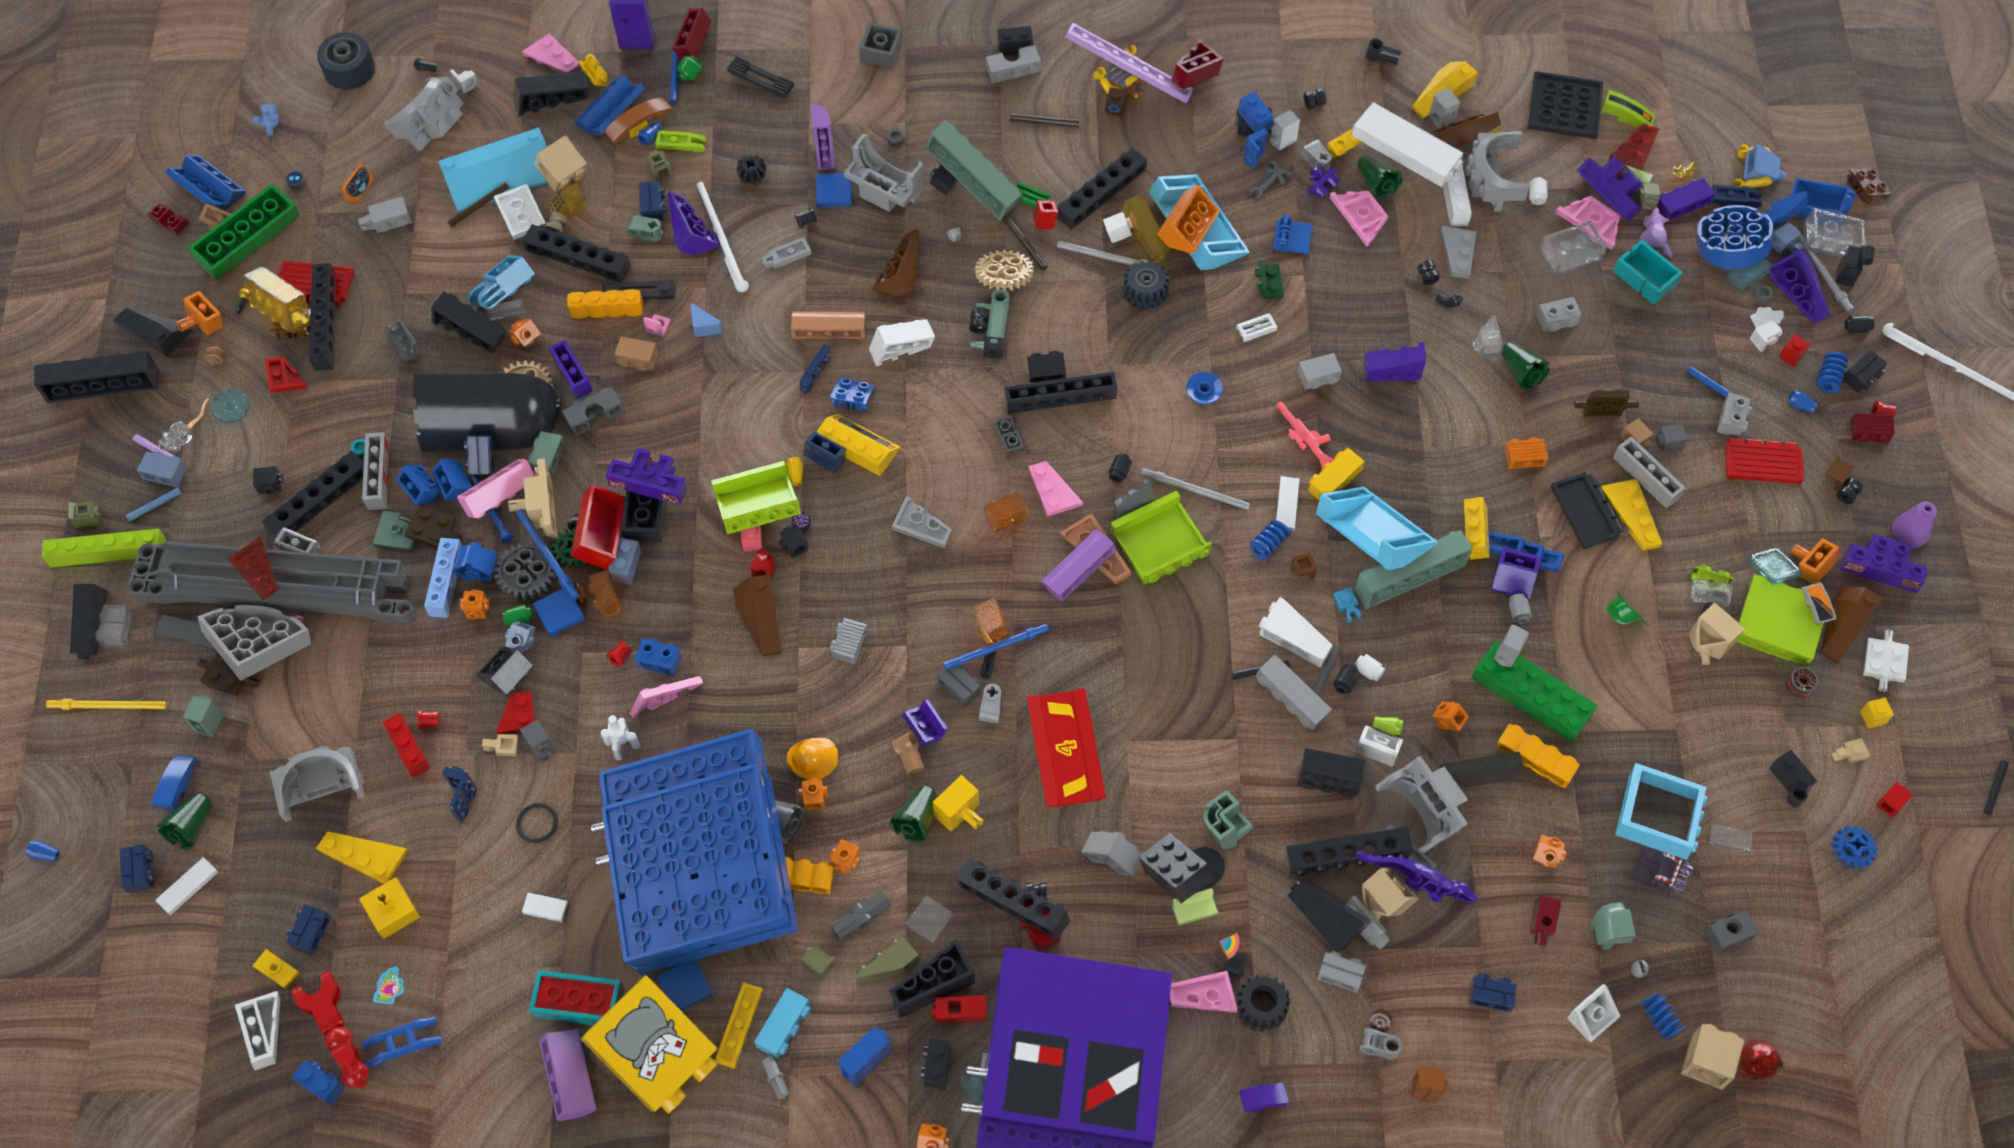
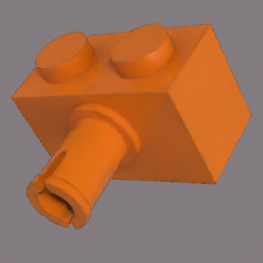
[176,291,223,335]
[1790,538,1839,584]

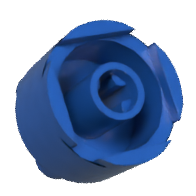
[453,542,497,583]

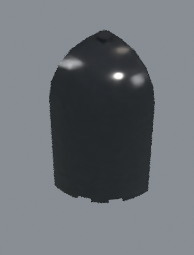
[413,373,562,451]

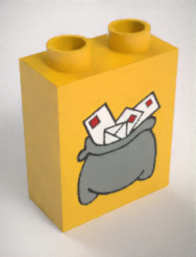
[581,975,717,1114]

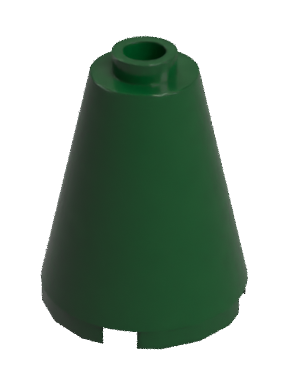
[1357,154,1403,200]
[1501,342,1550,391]
[890,786,937,843]
[157,793,212,850]

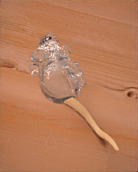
[156,398,209,453]

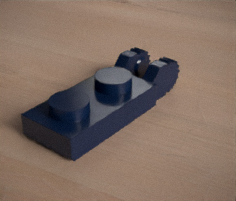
[1712,184,1762,208]
[800,344,831,394]

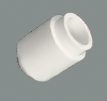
[1529,177,1548,205]
[1355,654,1385,682]

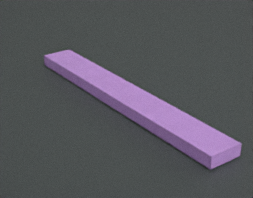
[1065,23,1193,103]

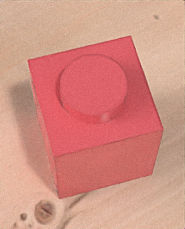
[741,525,763,552]

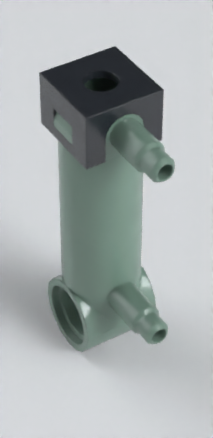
[970,288,1009,358]

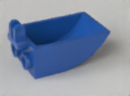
[1790,178,1856,227]

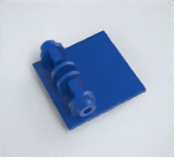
[1273,214,1312,254]
[830,378,875,412]

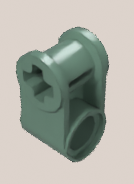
[627,215,663,242]

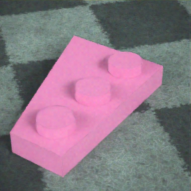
[522,34,581,74]
[1029,461,1083,517]
[1170,971,1238,1013]

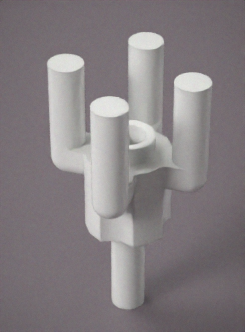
[601,715,640,760]

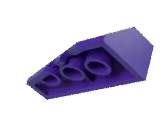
[668,191,720,255]
[1767,250,1831,323]

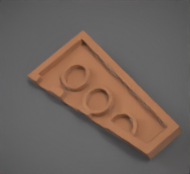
[1060,513,1132,584]

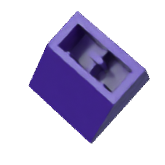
[1491,547,1541,600]

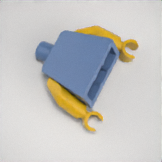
[1733,144,1786,188]

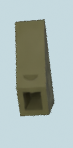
[854,936,919,984]

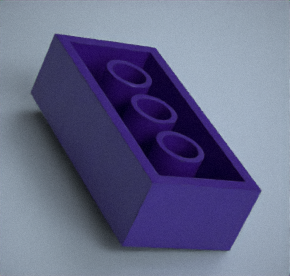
[609,0,655,49]

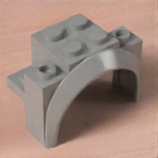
[384,76,464,151]
[1465,131,1529,212]
[844,134,923,212]
[270,746,365,822]
[1376,756,1468,854]

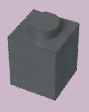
[1656,423,1688,452]

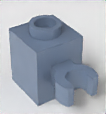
[1772,222,1804,254]

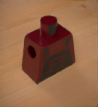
[1530,895,1562,947]

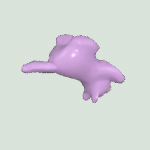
[1639,208,1673,258]

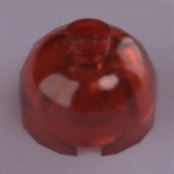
[1738,1039,1783,1080]

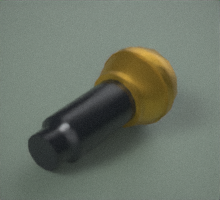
[235,288,251,314]

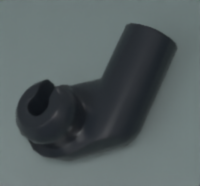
[413,58,437,72]
[1435,292,1463,308]

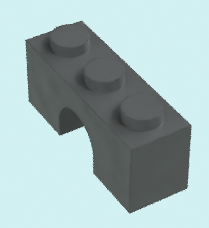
[562,387,624,436]

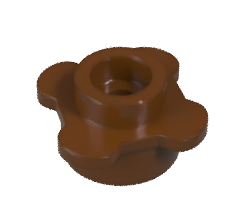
[574,581,589,604]

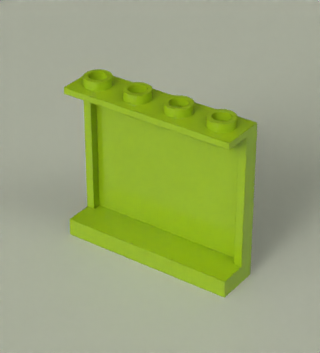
[711,461,801,534]
[1110,490,1212,585]
[1737,574,1824,667]

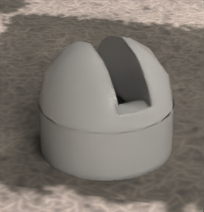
[947,227,962,242]
[1631,960,1649,978]

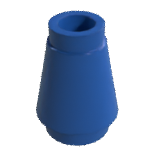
[637,122,662,146]
[1787,390,1817,413]
[26,840,60,862]

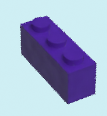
[1657,178,1715,221]
[548,340,593,399]

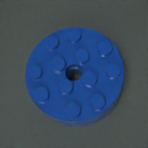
[1697,205,1773,269]

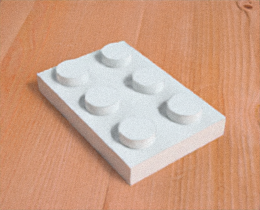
[494,184,546,240]

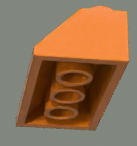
[1157,185,1220,253]

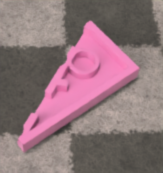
[630,676,703,719]

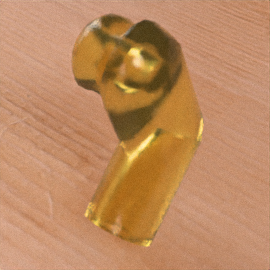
[1673,161,1698,177]

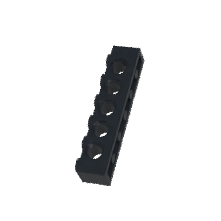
[1057,147,1147,230]
[522,224,631,283]
[309,263,336,371]
[1004,372,1117,414]
[261,450,364,539]
[1286,826,1413,876]
[955,859,1071,941]

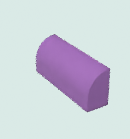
[810,105,836,171]
[1040,529,1116,603]
[539,1029,596,1122]

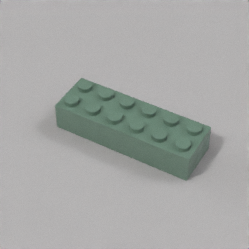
[925,120,1022,221]
[1354,530,1472,610]

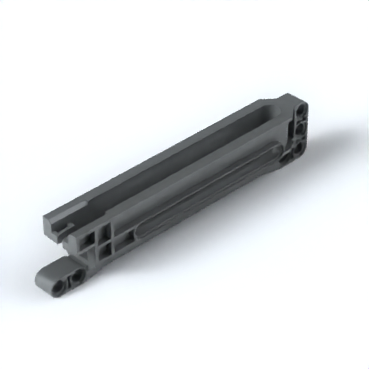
[128,541,417,624]

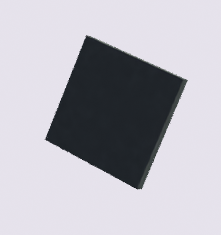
[1527,71,1604,140]

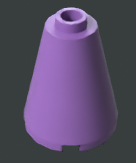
[1892,501,1937,548]

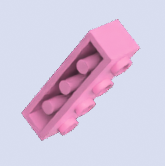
[457,459,535,519]

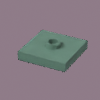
[373,511,414,552]

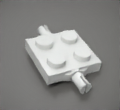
[1863,630,1909,692]

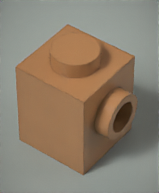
[1620,418,1653,449]

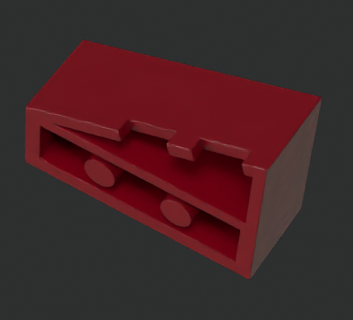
[1171,40,1224,90]

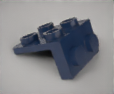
[442,766,477,822]

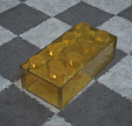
[244,266,310,334]

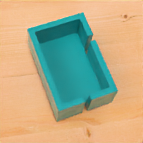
[1613,239,1683,305]

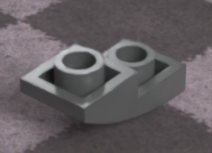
[993,415,1024,454]

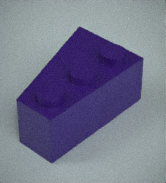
[1364,342,1426,382]

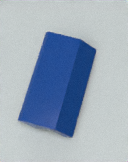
[573,75,645,137]
[166,155,246,210]

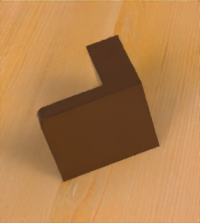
[1825,457,1853,491]
[1290,552,1317,579]

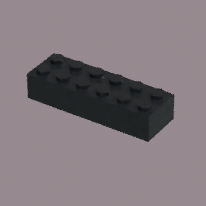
[34,351,159,403]

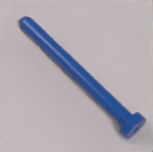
[471,475,514,543]

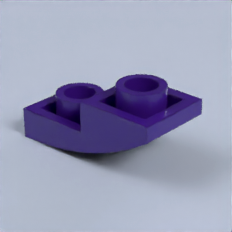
[1239,1083,1289,1112]

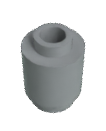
[1508,594,1532,624]

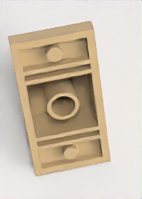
[508,458,557,543]

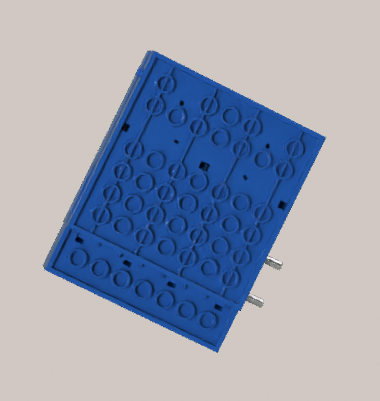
[591,728,799,975]

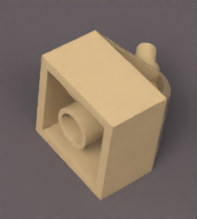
[1689,603,1745,665]
[1362,868,1419,921]

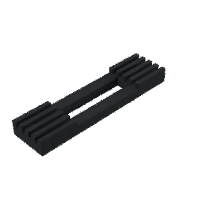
[727,56,794,98]
[602,280,675,300]

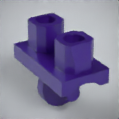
[1307,167,1340,199]

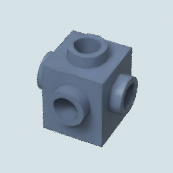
[505,621,536,653]

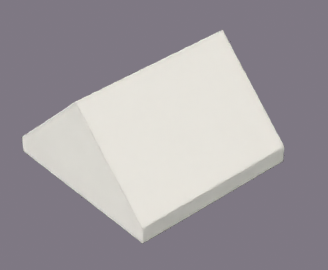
[1355,725,1403,767]
[1567,984,1620,1042]

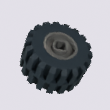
[1124,260,1169,310]

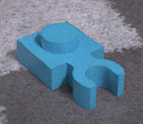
[1332,587,1361,623]

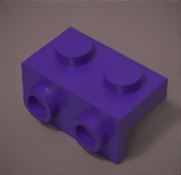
[902,699,948,747]

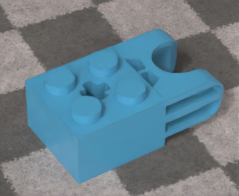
[468,255,535,309]

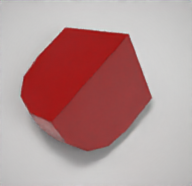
[750,549,775,579]

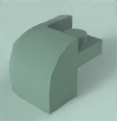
[1203,790,1253,849]
[1589,902,1636,951]

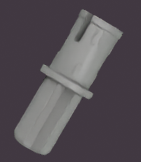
[762,1056,789,1099]

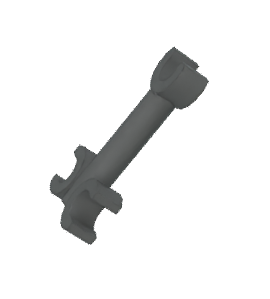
[1249,161,1291,202]

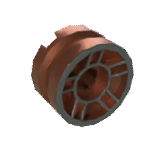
[1786,667,1818,697]

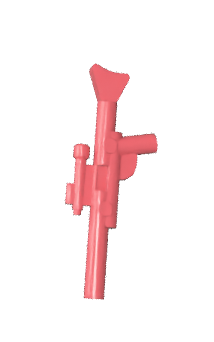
[1276,401,1334,468]

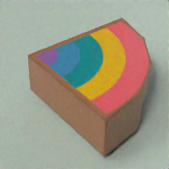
[1219,933,1240,961]

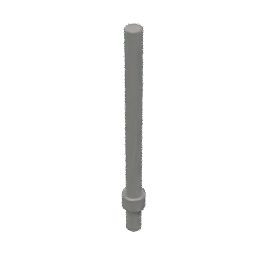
[1795,227,1854,313]
[1057,241,1161,266]
[1141,468,1250,510]

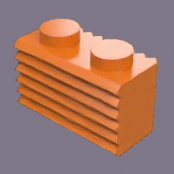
[1504,437,1548,469]

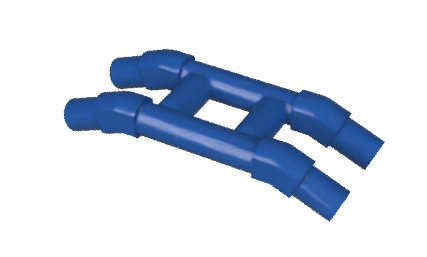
[361,1017,442,1069]

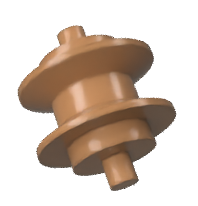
[204,345,225,366]

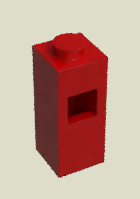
[931,995,987,1024]

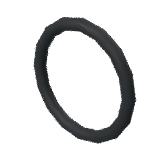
[516,803,558,843]

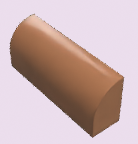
[791,311,866,339]

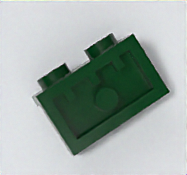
[1255,260,1284,299]

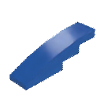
[1488,531,1564,573]

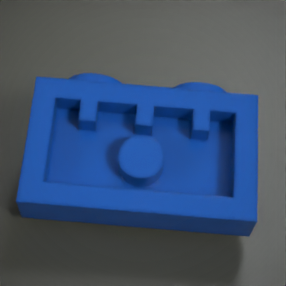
[1243,128,1268,169]

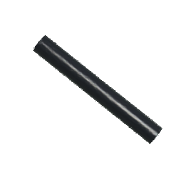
[1232,660,1290,680]
[1983,760,2009,815]

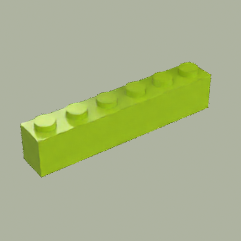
[42,529,166,568]

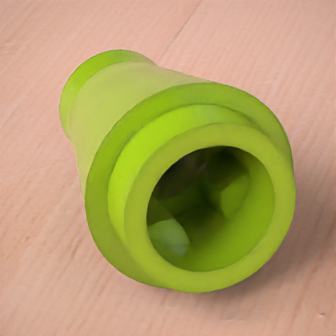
[1373,716,1404,736]

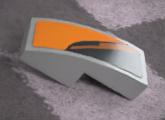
[1801,583,1837,624]

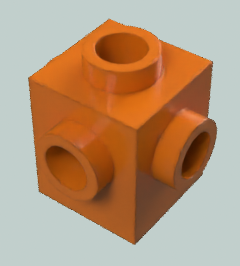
[508,319,541,347]
[460,589,490,619]
[1432,701,1469,732]
[799,778,828,811]
[1533,834,1567,868]
[829,839,861,875]
[917,1123,950,1148]

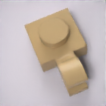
[482,734,519,756]
[1831,738,1870,763]

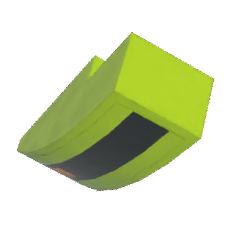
[1602,90,1655,131]

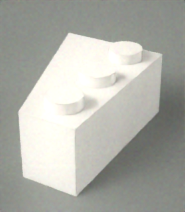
[235,991,280,1071]

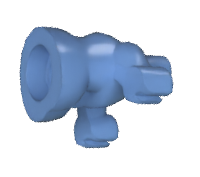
[253,104,279,136]

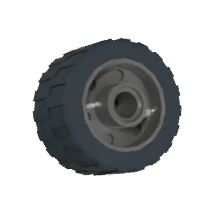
[317,32,375,90]

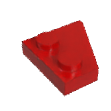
[264,357,307,393]
[496,691,535,735]

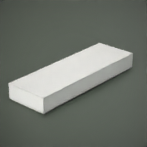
[1276,476,1299,531]
[155,857,218,916]

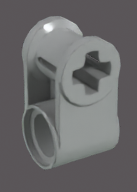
[1301,140,1332,174]
[979,684,1001,724]
[1359,1028,1402,1060]

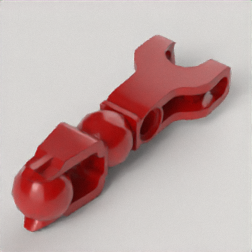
[291,971,369,1090]

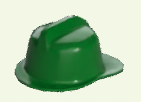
[1607,590,1649,626]

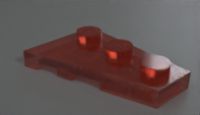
[1609,123,1659,170]
[228,536,279,601]

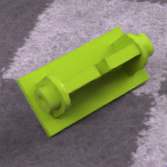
[1691,564,1734,592]

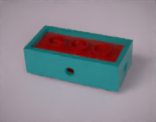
[529,970,624,1025]

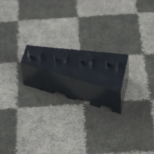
[514,72,589,117]
[431,291,505,354]
[889,939,976,1018]

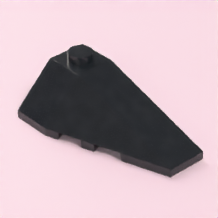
[113,308,192,356]

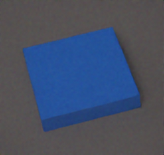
[816,173,852,207]
[533,589,585,637]
[657,960,713,1011]

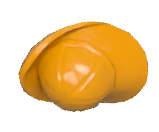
[787,738,838,779]

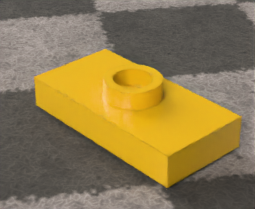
[253,949,299,990]

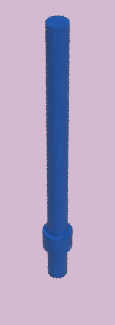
[516,509,579,599]
[943,624,1049,670]

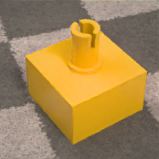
[933,775,984,832]
[359,877,420,939]

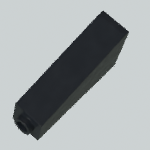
[70,584,108,659]
[1287,881,1371,952]

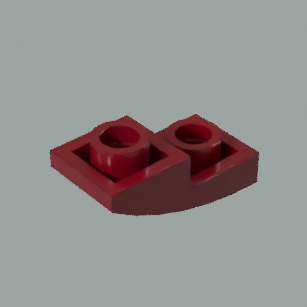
[147,203,189,235]

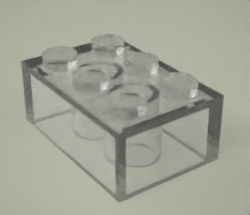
[1804,208,1866,258]
[1538,221,1607,277]

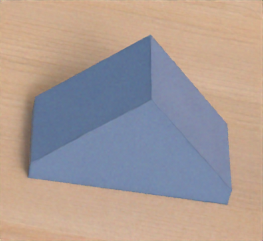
[691,304,723,337]

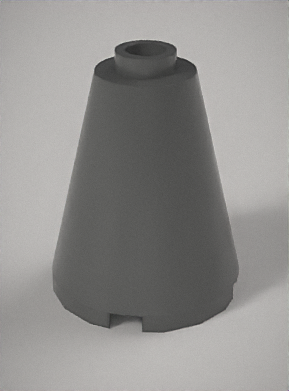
[775,800,806,844]

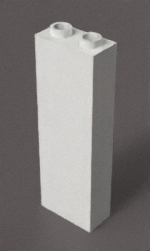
[1352,102,1463,187]

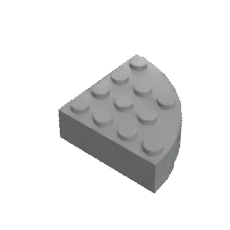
[198,605,311,681]

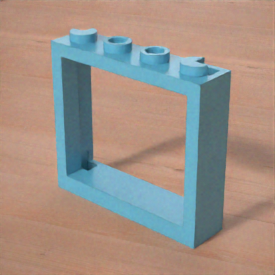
[1615,763,1707,860]

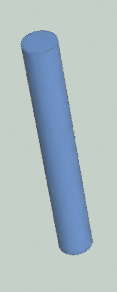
[126,487,182,521]

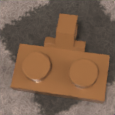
[199,203,231,230]

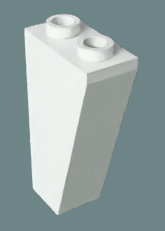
[1259,597,1332,668]

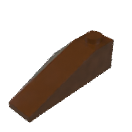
[872,229,919,297]
[733,574,782,656]
[1821,585,1883,663]

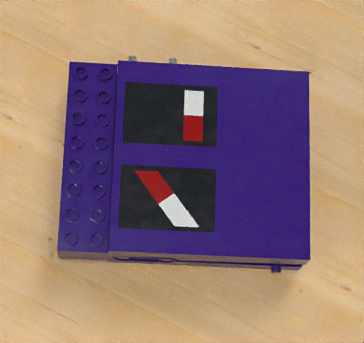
[961,947,1172,1148]

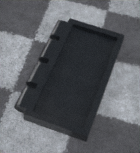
[1550,472,1624,549]

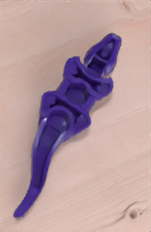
[1356,851,1478,903]

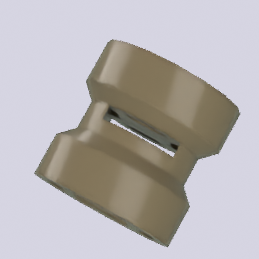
[545,212,568,233]

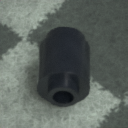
[1844,315,1875,334]
[1108,454,1132,483]
[1333,664,1359,694]

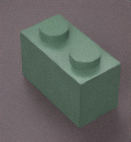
[528,431,565,476]
[183,696,223,737]

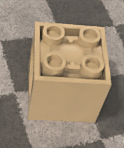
[534,135,587,193]
[1681,1024,1744,1089]

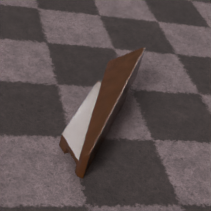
[1430,111,1501,149]

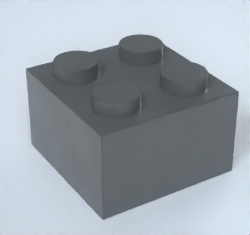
[859,22,903,69]

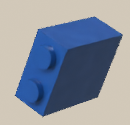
[837,1027,892,1087]

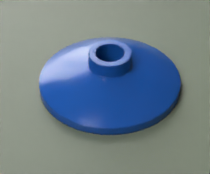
[1186,372,1223,404]

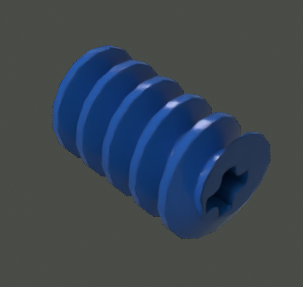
[1817,352,1848,394]
[1249,520,1291,561]
[1641,993,1685,1041]

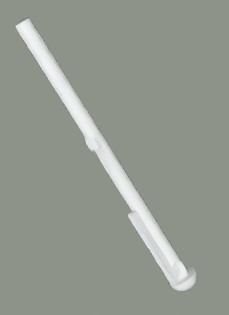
[697,182,749,292]
[1883,323,2014,401]

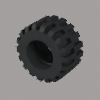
[1236,974,1290,1032]

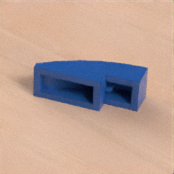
[1761,191,1808,229]
[151,755,196,811]

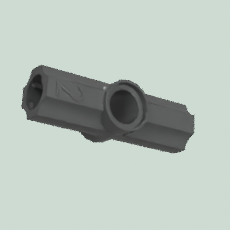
[830,891,891,940]

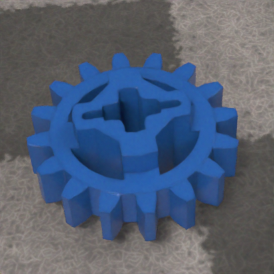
[1831,825,1879,870]

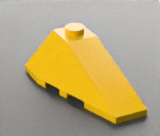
[1412,62,1478,119]

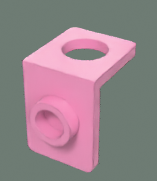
[643,314,671,337]

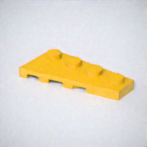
[1600,479,1662,551]
[316,831,408,884]

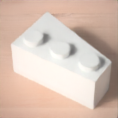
[869,319,935,366]

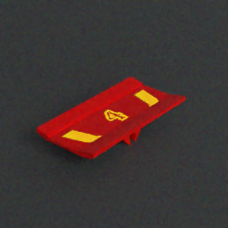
[1027,688,1106,808]

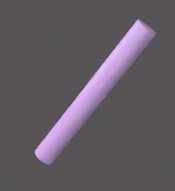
[133,434,174,457]

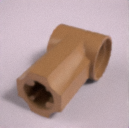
[892,732,924,775]

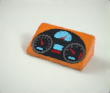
[341,163,375,204]

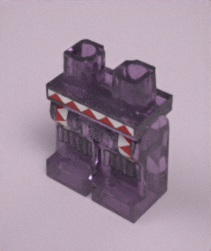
[1630,845,1694,895]

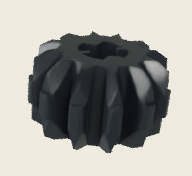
[736,154,767,184]

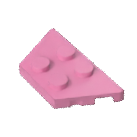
[1330,191,1388,247]
[1556,196,1620,250]

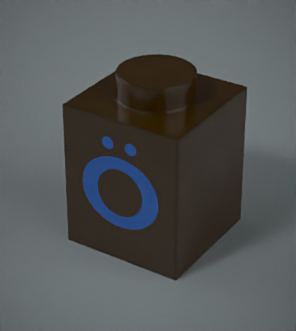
[1105,87,1127,117]

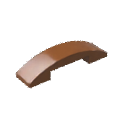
[604,98,673,144]

